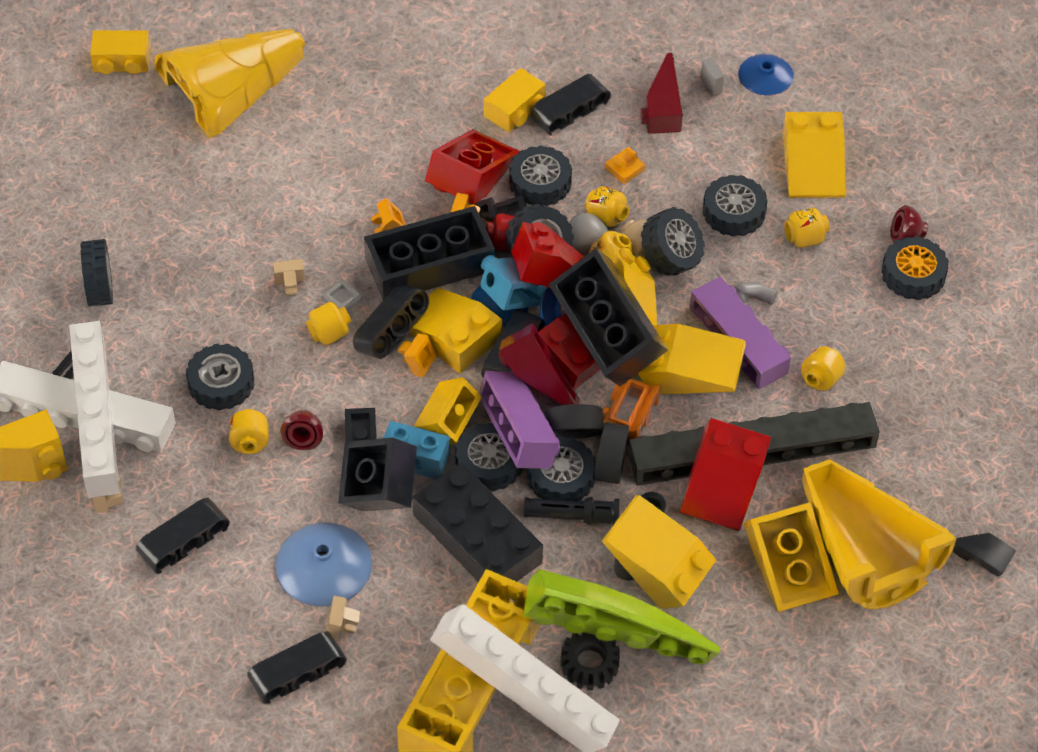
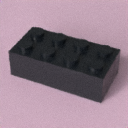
[364,206,495,300]
[548,248,668,387]
[412,462,543,582]

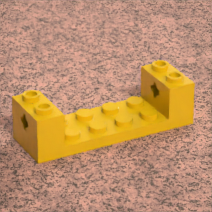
[397,569,541,752]

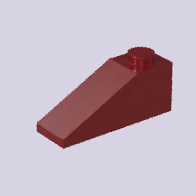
[640,53,683,134]
[498,324,580,405]

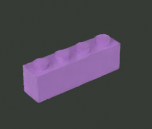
[689,276,791,389]
[479,371,560,469]

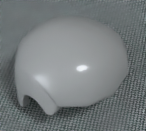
[569,213,608,256]

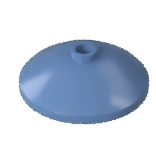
[276,523,372,606]

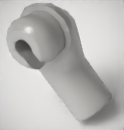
[735,282,778,304]

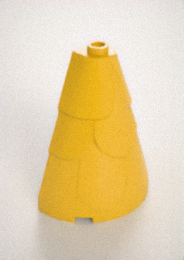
[154,29,305,139]
[802,459,956,609]

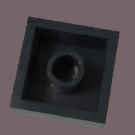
[338,437,417,511]

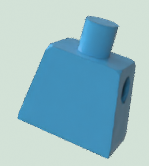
[480,255,547,310]

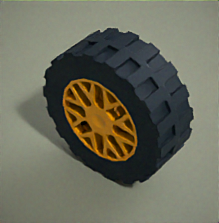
[881,236,949,300]

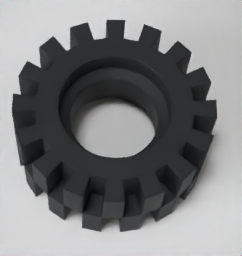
[561,632,620,690]

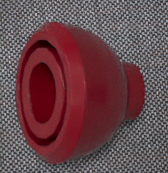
[890,205,928,243]
[280,410,324,450]

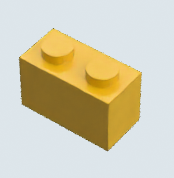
[90,30,151,74]
[484,67,546,132]
[413,377,482,444]

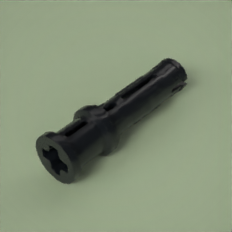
[524,497,620,525]

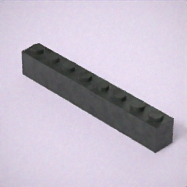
[628,402,880,486]

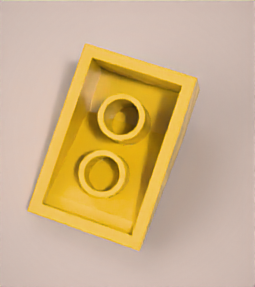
[782,112,846,198]
[601,243,658,325]
[408,287,502,374]
[638,324,746,395]
[0,409,68,482]
[602,495,717,609]
[744,502,839,612]

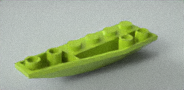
[524,569,720,665]

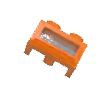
[603,378,661,445]

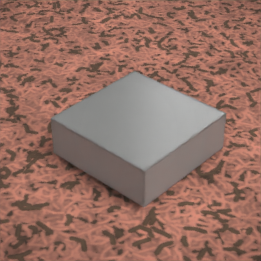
[700,58,724,96]
[321,278,363,312]

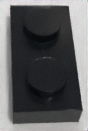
[345,407,377,442]

